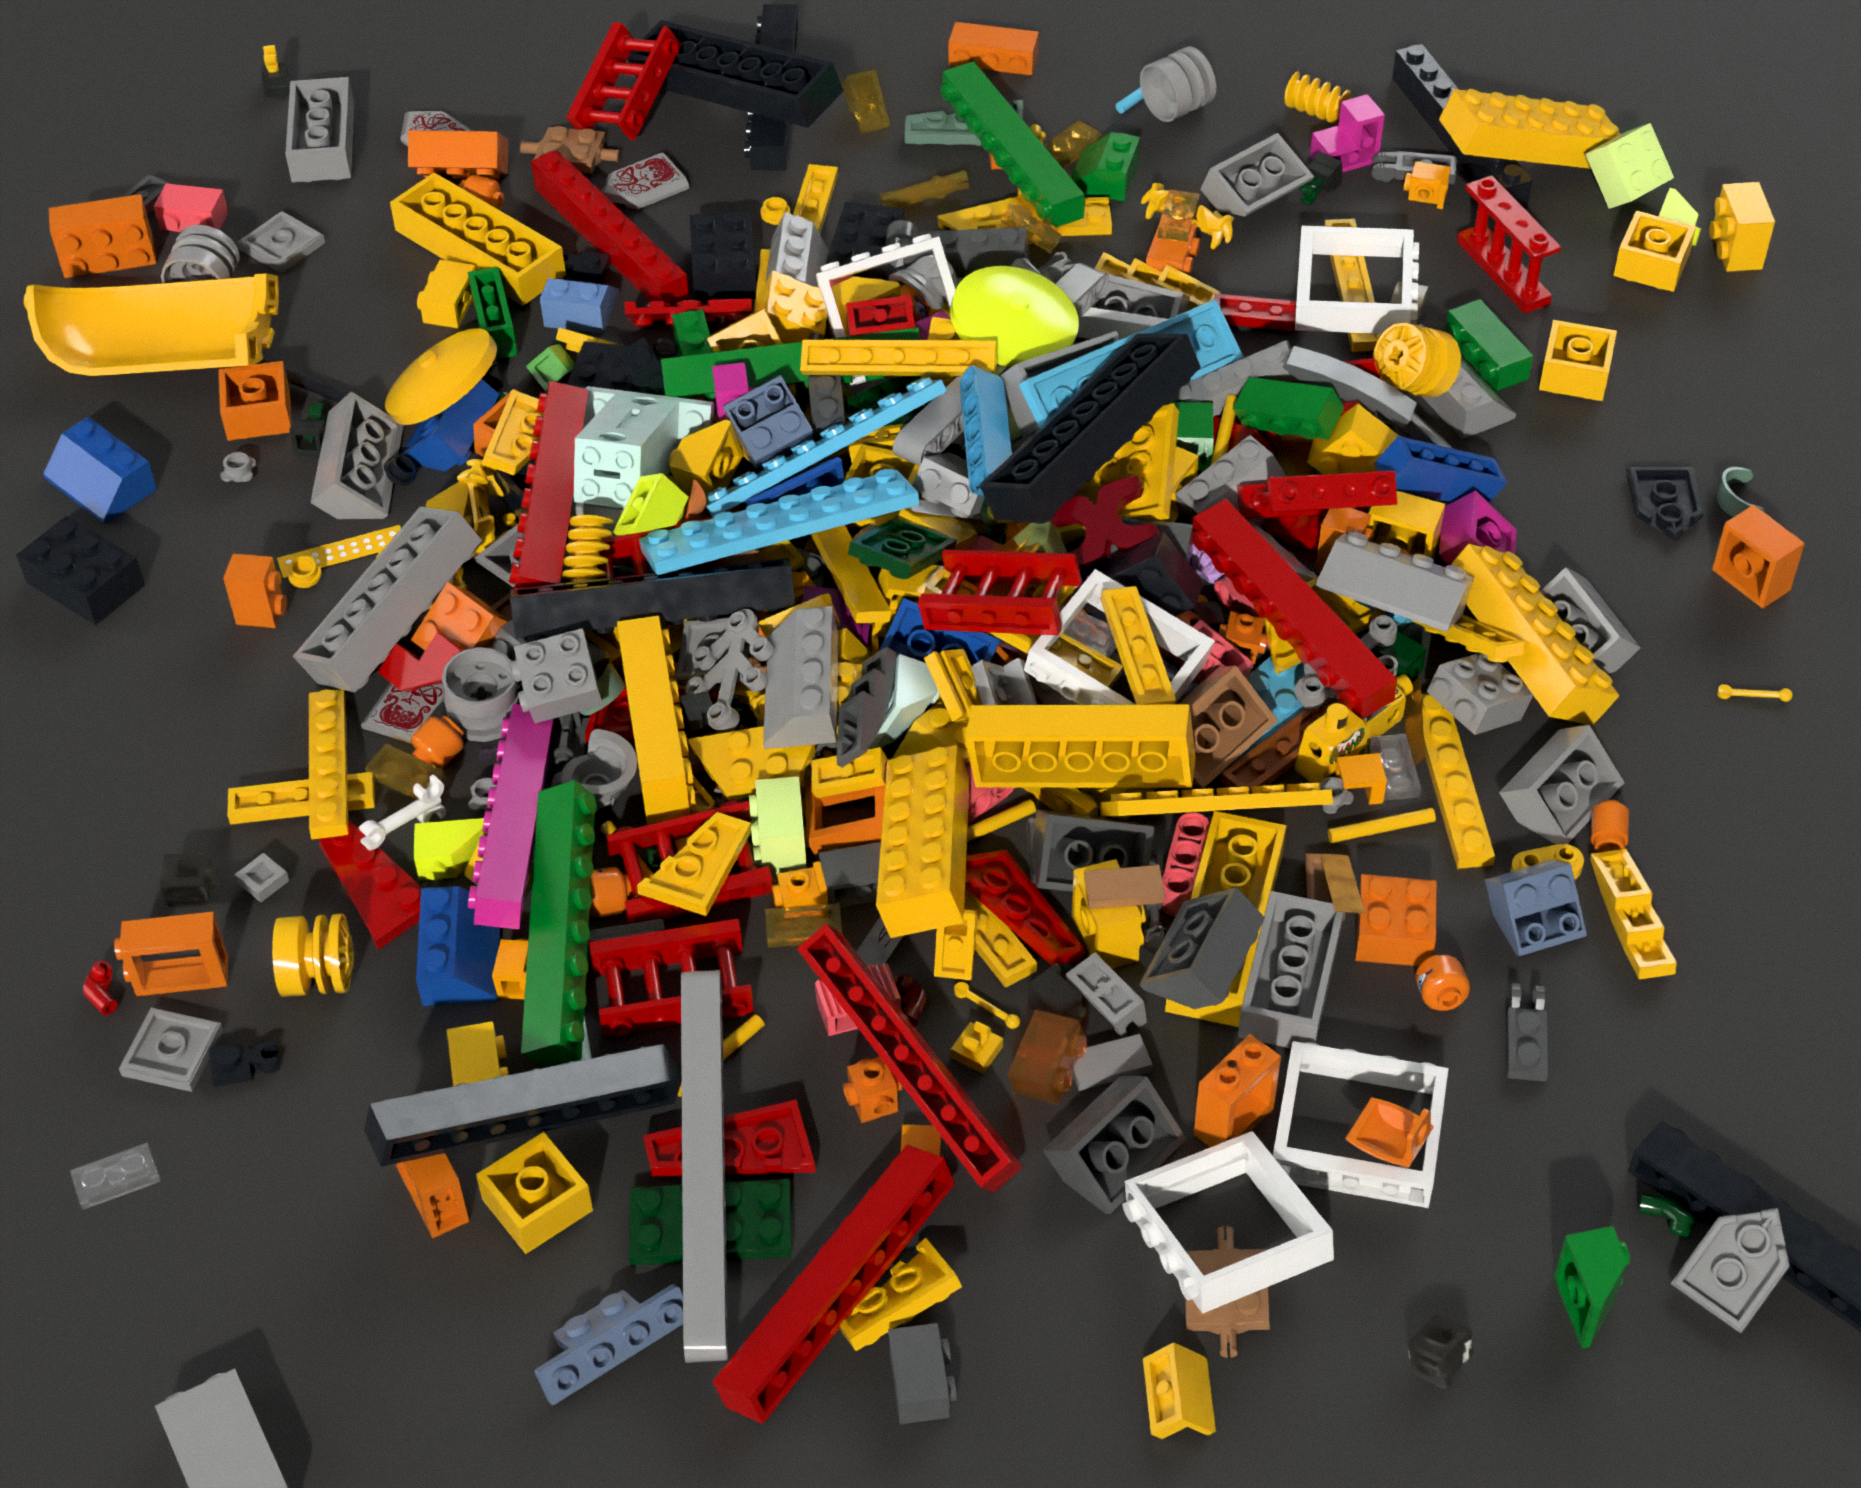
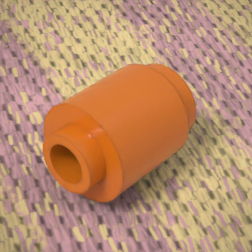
[1591,800,1629,853]

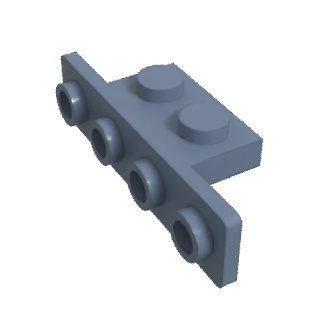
[535,1284,683,1405]

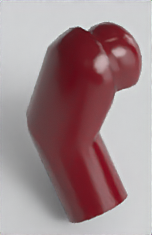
[894,973,927,1027]

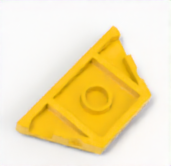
[938,195,1044,245]
[1263,576,1385,675]
[688,726,816,801]

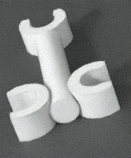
[359,775,446,851]

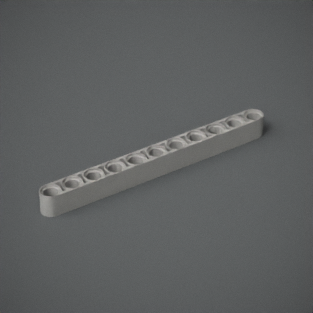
[892,263,1109,466]
[681,970,728,1363]

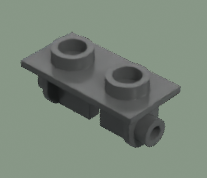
[547,712,589,774]

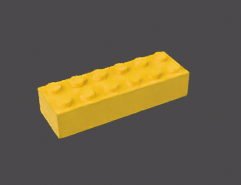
[1439,89,1621,169]
[390,172,566,307]
[1451,544,1620,726]
[617,616,696,825]
[965,704,1196,788]
[876,745,970,938]
[1165,811,1287,1027]

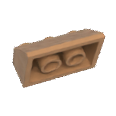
[1178,665,1278,789]

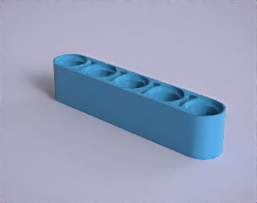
[960,366,1012,498]

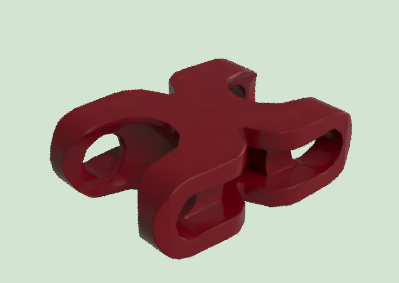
[1050,476,1161,573]

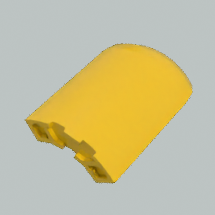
[24,273,279,376]

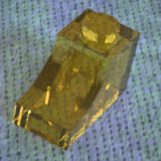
[842,69,890,134]

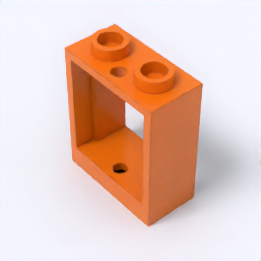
[801,765,887,861]
[114,911,228,996]
[1194,1034,1281,1147]
[395,1153,469,1239]

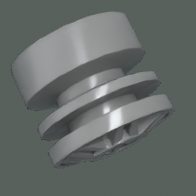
[1139,46,1217,122]
[161,225,240,283]
[442,647,519,742]

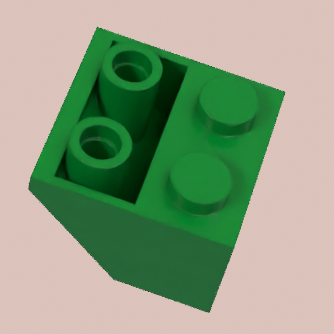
[1163,402,1214,471]

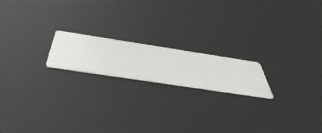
[910,500,988,521]

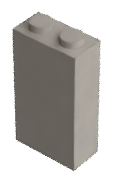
[155,1369,288,1488]

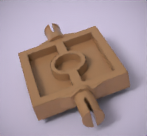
[520,126,620,174]
[1186,1226,1270,1358]

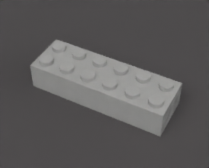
[293,506,482,692]

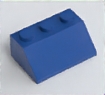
[401,379,500,471]
[43,417,157,524]
[739,457,845,511]
[879,598,1000,666]
[416,886,501,1006]

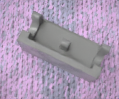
[1066,952,1147,1037]

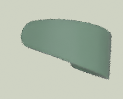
[1717,467,1765,517]
[579,660,625,716]

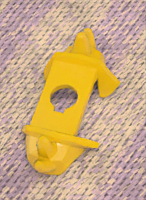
[1141,183,1234,249]
[457,459,509,559]

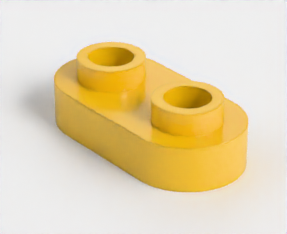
[1510,844,1584,880]

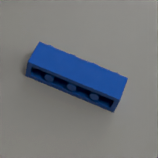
[1374,436,1507,503]

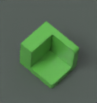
[526,344,575,391]

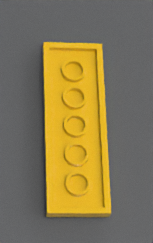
[1100,783,1333,816]

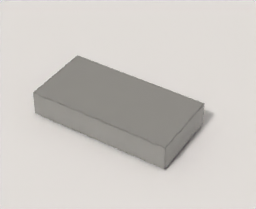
[1067,1034,1153,1091]

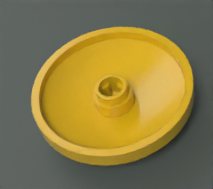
[385,328,497,425]

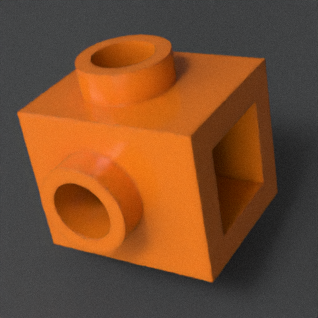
[1218,611,1267,671]
[843,1056,902,1123]

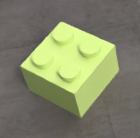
[1585,123,1674,209]
[749,776,807,882]

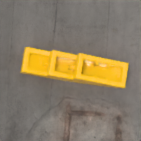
[1094,252,1221,312]
[1590,849,1677,980]

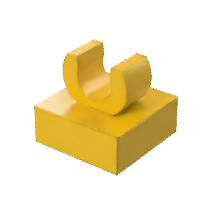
[950,1021,1003,1074]

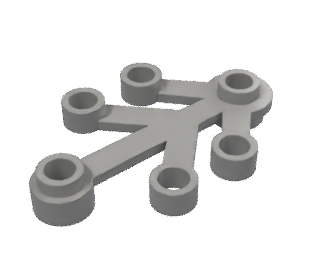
[685,609,774,734]
[1295,615,1398,709]

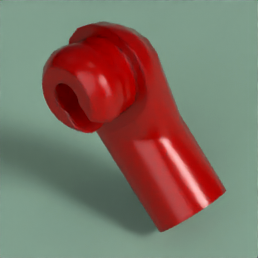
[83,961,118,1016]

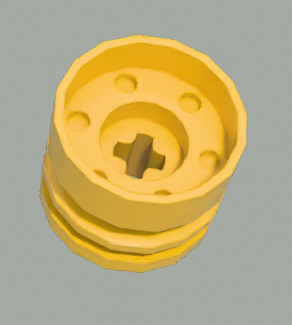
[1373,322,1461,398]
[272,913,354,997]

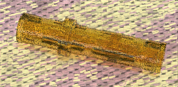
[879,170,969,208]

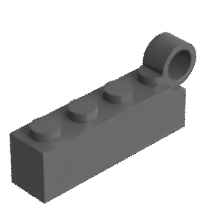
[886,220,1030,278]

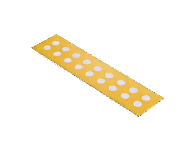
[277,525,401,578]

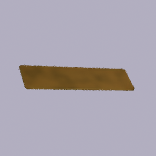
[1404,677,1425,772]
[1320,854,1365,914]

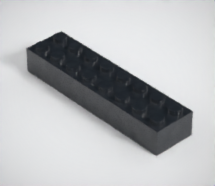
[627,20,843,128]
[980,334,1201,524]

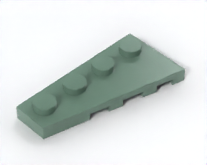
[905,100,1023,146]

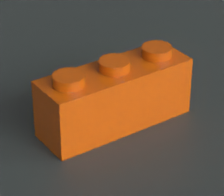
[948,22,1039,76]

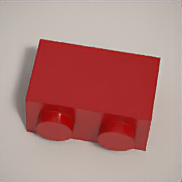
[845,295,915,336]

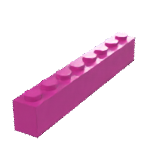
[468,704,554,929]

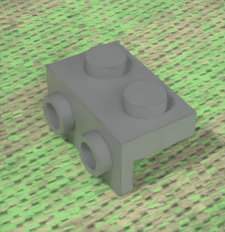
[971,658,1038,705]

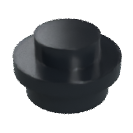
[384,454,416,486]

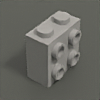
[913,452,991,518]
[511,628,604,723]
[1427,653,1533,735]

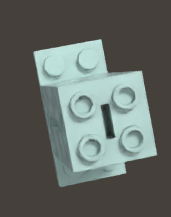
[573,386,714,509]

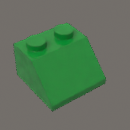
[1071,132,1140,202]
[1553,1226,1630,1349]

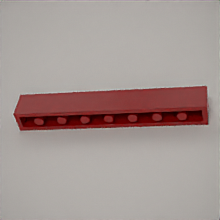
[531,149,689,307]
[509,381,588,589]
[1193,499,1397,719]
[797,923,1024,1193]
[712,1144,955,1424]

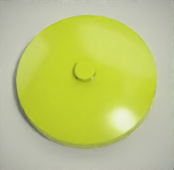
[950,266,1079,368]

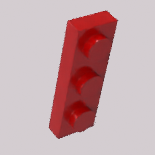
[1214,293,1306,332]

